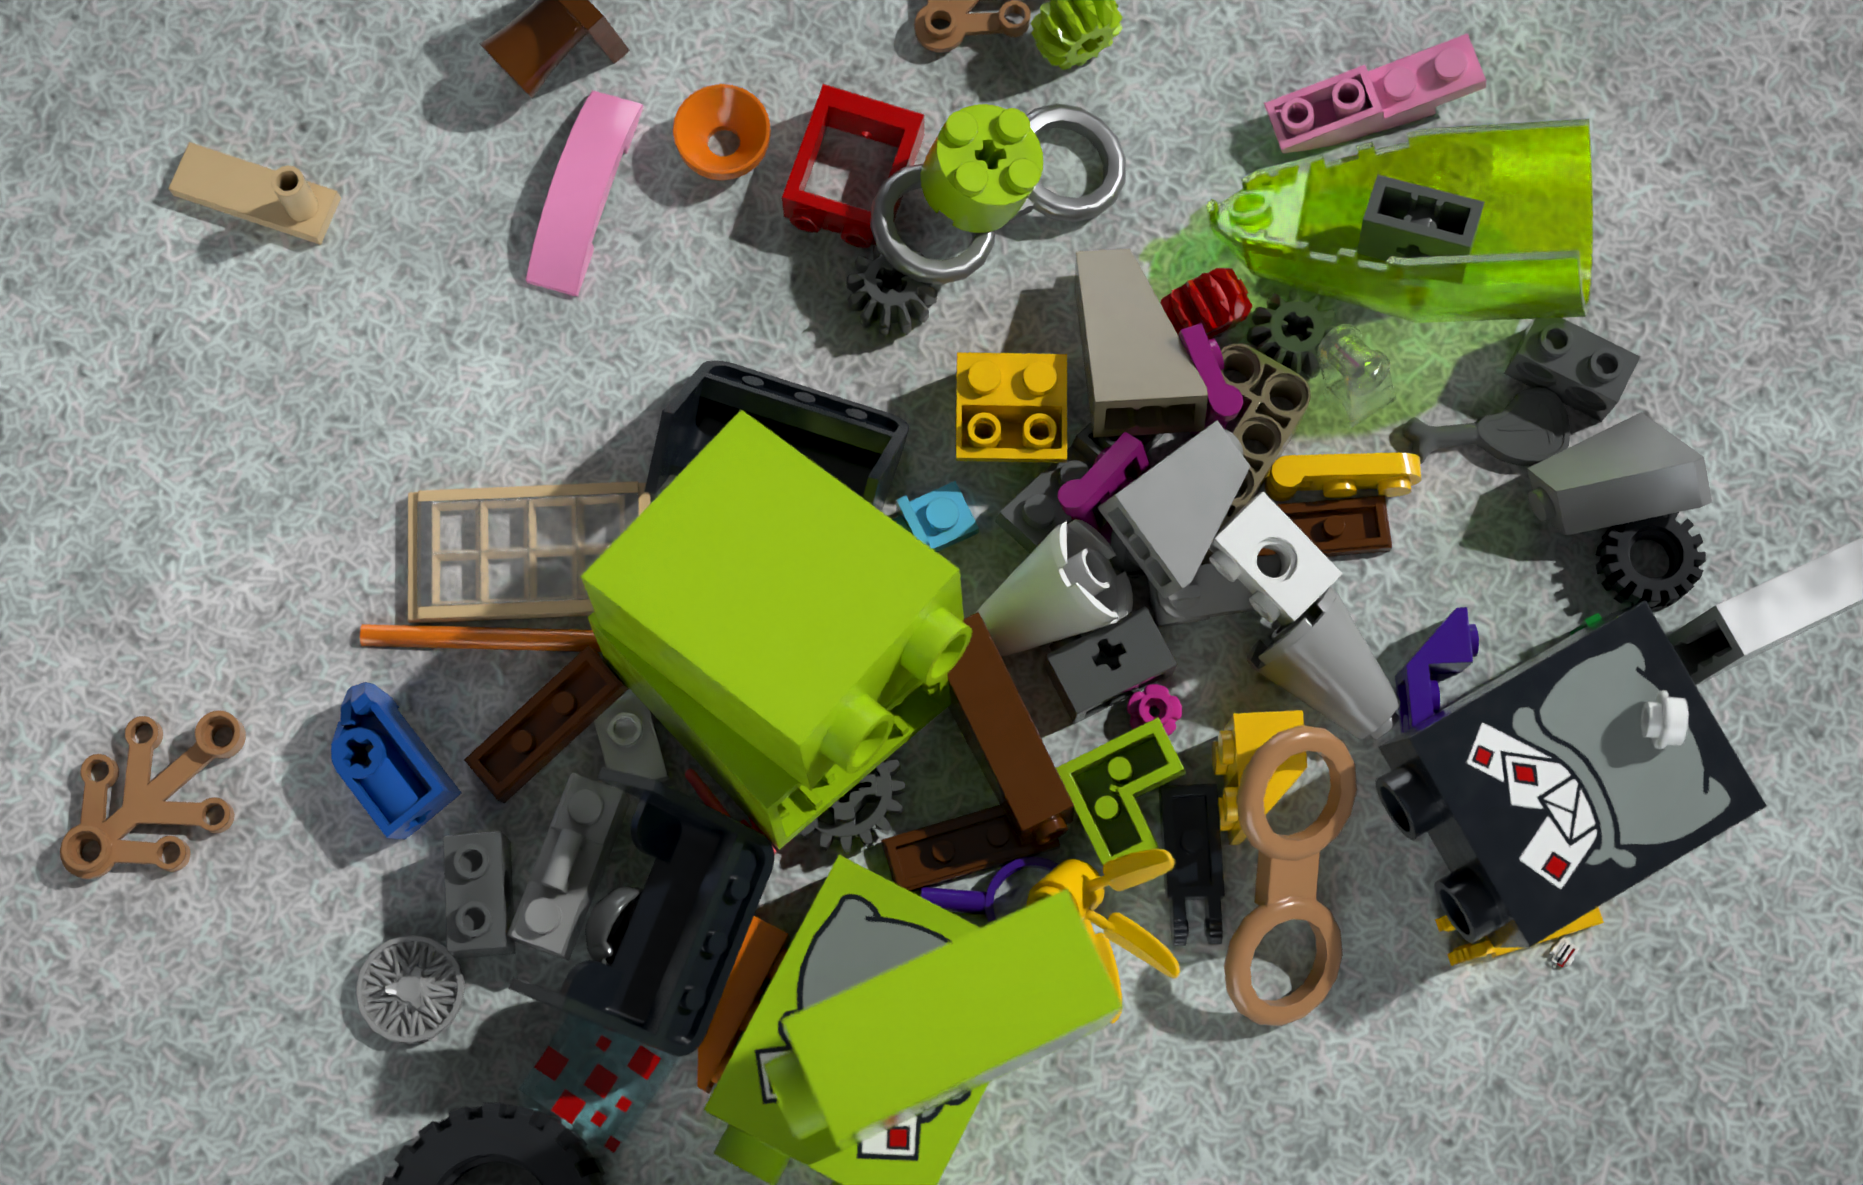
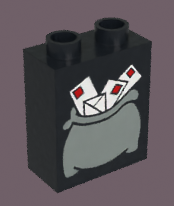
[1375,601,1767,948]

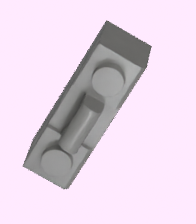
[507,773,631,961]

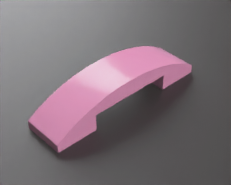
[526,90,643,297]

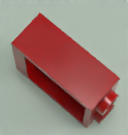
[782,84,925,248]

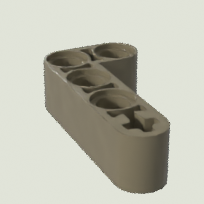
[1201,344,1311,565]

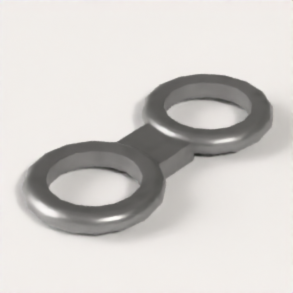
[870,104,1126,285]

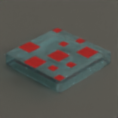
[519,1015,682,1155]

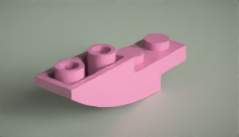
[1264,33,1486,154]

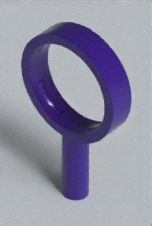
[921,857,1059,924]

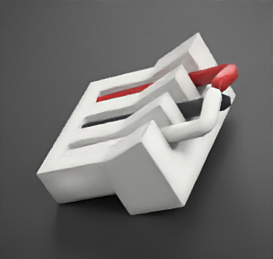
[1550,937,1579,967]

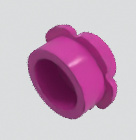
[1127,684,1182,736]

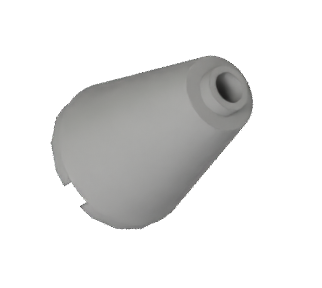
[1247,586,1401,740]

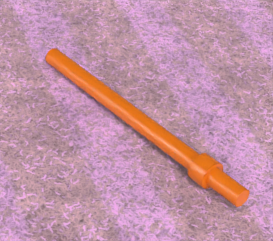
[360,624,601,652]

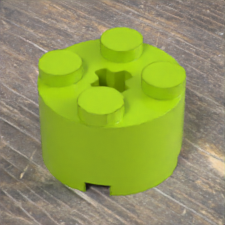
[920,104,1043,233]

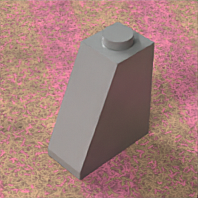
[1527,412,1712,536]
[1097,421,1251,598]

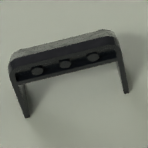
[644,361,909,512]
[508,767,775,1056]

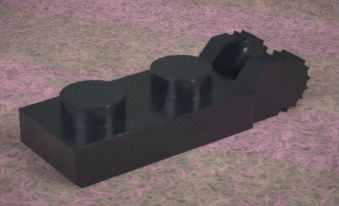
[1158,784,1225,946]

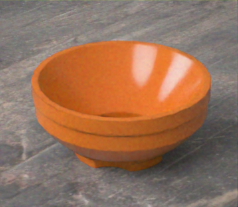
[673,84,771,180]

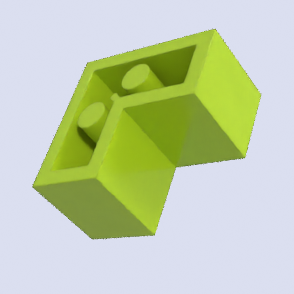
[1056,717,1186,865]

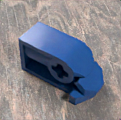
[331,682,462,840]

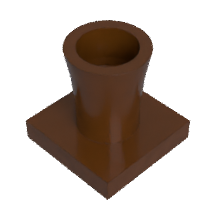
[480,0,630,99]

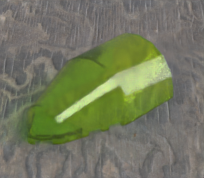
[1206,119,1593,323]

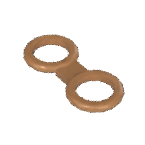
[1224,725,1357,1026]

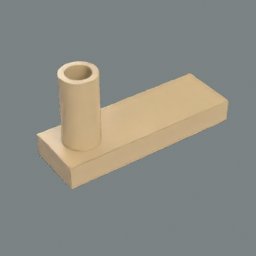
[168,142,341,245]

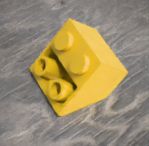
[955,352,1067,463]
[1212,710,1308,845]

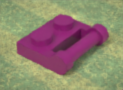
[1178,323,1243,438]
[1058,432,1150,544]

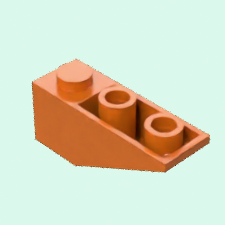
[697,916,791,1094]

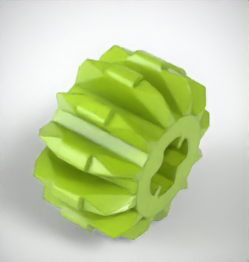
[1031,0,1123,70]

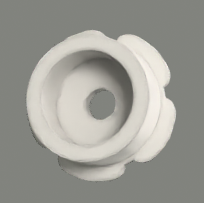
[1641,691,1688,749]

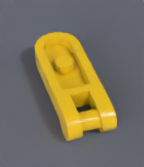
[1265,452,1421,502]

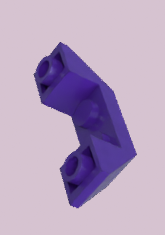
[1395,607,1479,733]

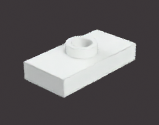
[594,682,669,789]

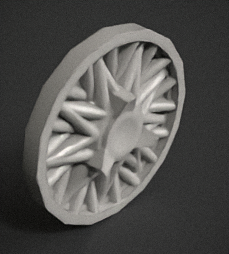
[355,935,465,1044]

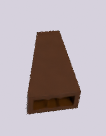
[948,612,1074,846]

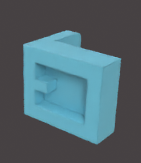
[892,481,979,552]

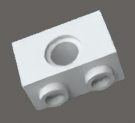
[1209,492,1343,625]

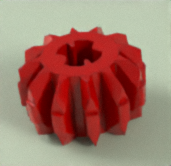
[1160,268,1253,340]

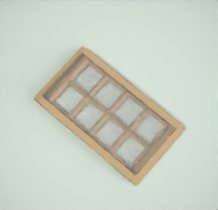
[408,481,651,623]

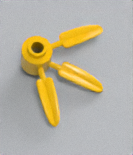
[1026,849,1180,1024]

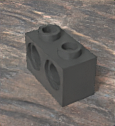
[1504,308,1641,422]

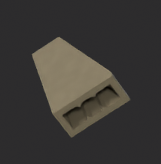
[1074,249,1208,438]

